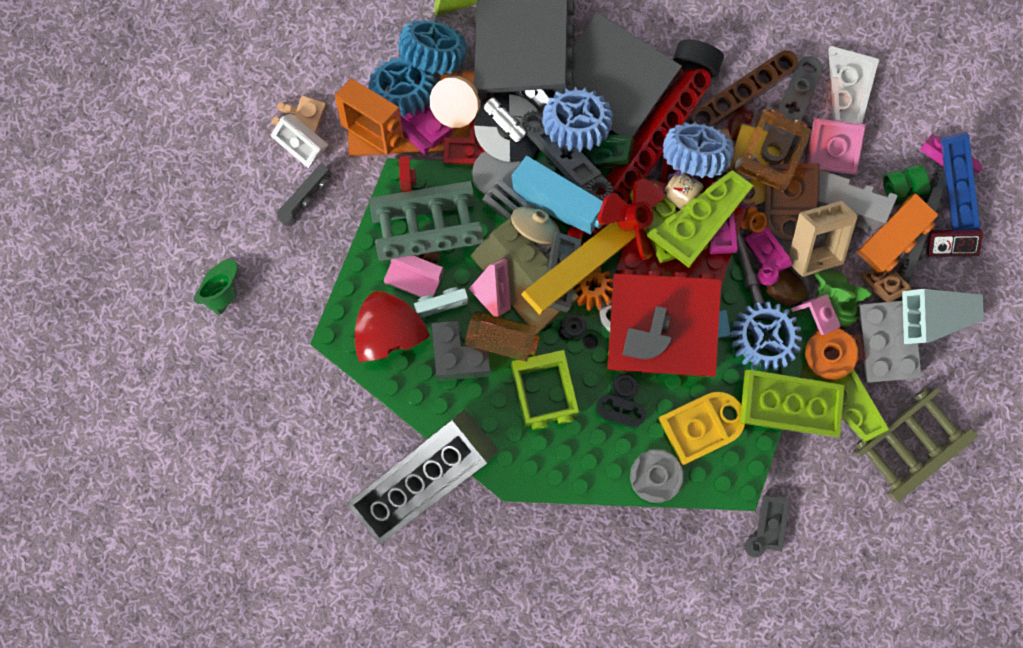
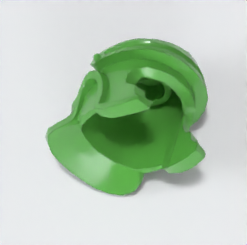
[814,270,873,327]

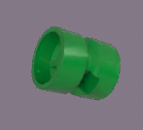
[883,164,930,205]

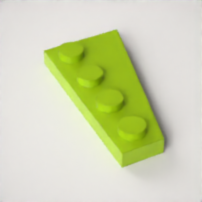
[800,347,889,443]

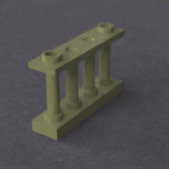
[852,387,978,502]

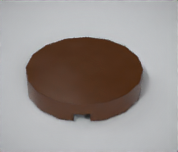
[761,268,807,306]

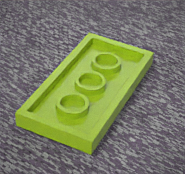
[740,370,844,438]

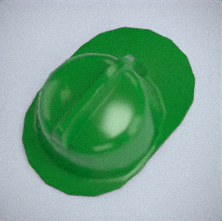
[194,259,238,315]

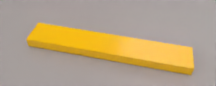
[521,222,645,315]

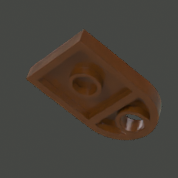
[765,163,820,241]

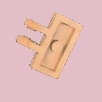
[271,96,326,134]

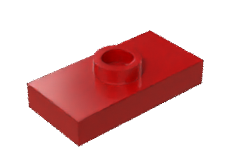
[399,156,417,193]

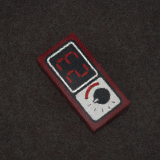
[926,229,983,257]

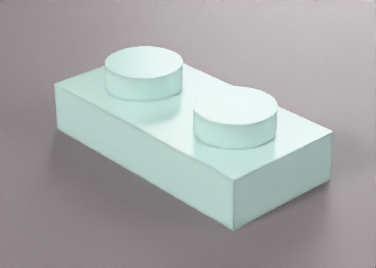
[414,287,468,318]

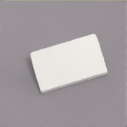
[271,114,328,168]

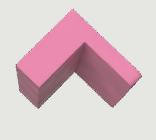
[384,255,443,298]

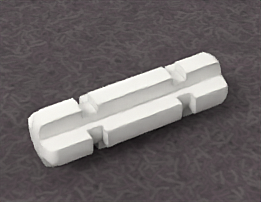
[484,98,527,142]

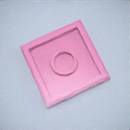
[806,118,866,175]

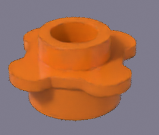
[741,206,767,234]

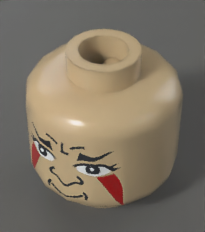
[665,173,704,210]

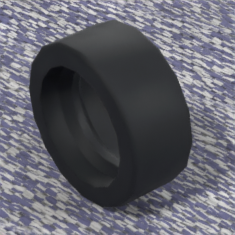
[673,39,724,77]

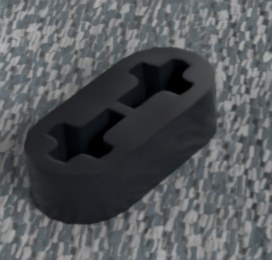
[595,395,646,428]

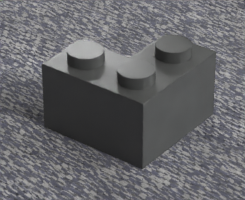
[432,321,490,381]

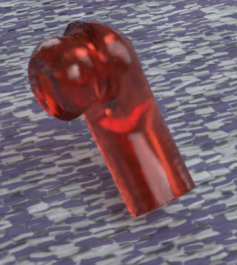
[727,108,754,141]

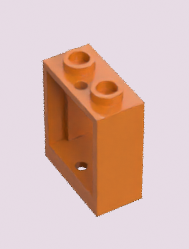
[335,78,404,155]

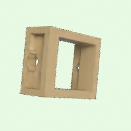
[789,201,858,277]

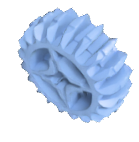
[542,86,613,152]
[663,122,734,178]
[730,302,802,372]

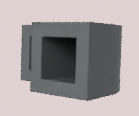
[623,306,671,360]

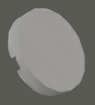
[472,151,520,200]
[630,449,684,503]

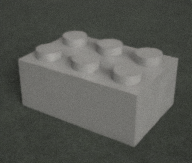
[857,301,921,383]

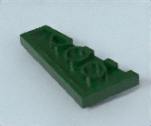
[530,134,635,175]

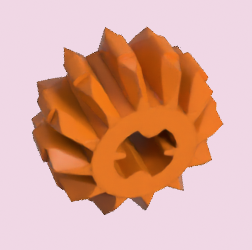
[574,267,613,311]

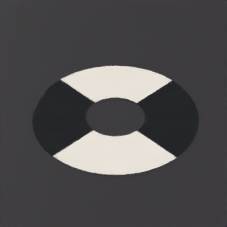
[474,94,541,162]

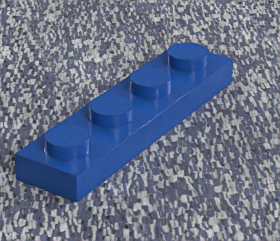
[940,132,980,230]

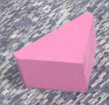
[469,258,511,316]

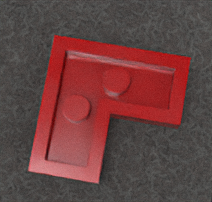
[443,119,485,165]

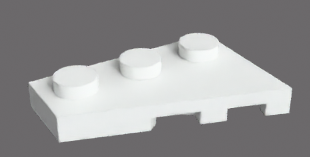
[828,46,879,123]

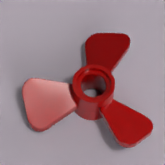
[598,179,665,260]

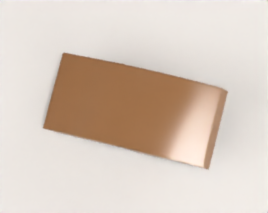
[861,268,911,303]

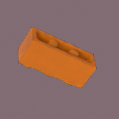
[856,193,938,273]

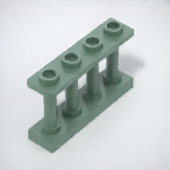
[368,181,483,261]

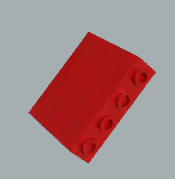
[608,270,721,377]

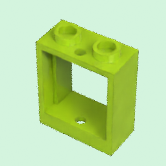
[511,350,579,430]

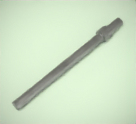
[713,175,765,306]

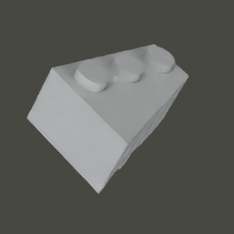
[819,170,898,233]

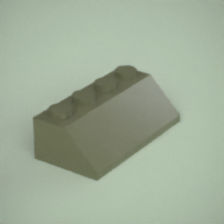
[471,218,579,335]

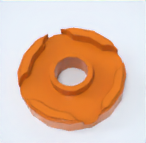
[805,328,859,380]

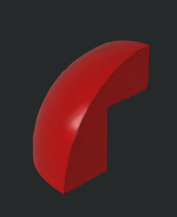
[355,291,430,362]

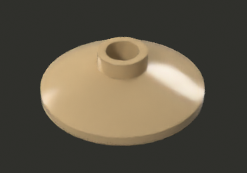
[511,207,560,244]

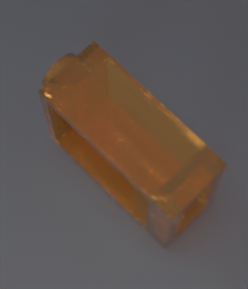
[735,109,812,191]
[464,311,540,362]

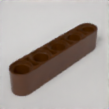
[690,50,798,127]

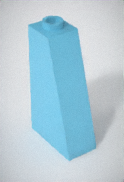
[511,155,603,234]

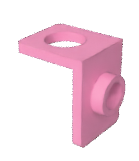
[791,294,840,335]

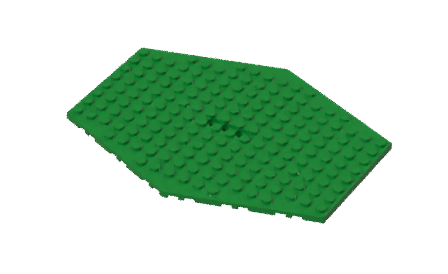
[310,158,817,512]

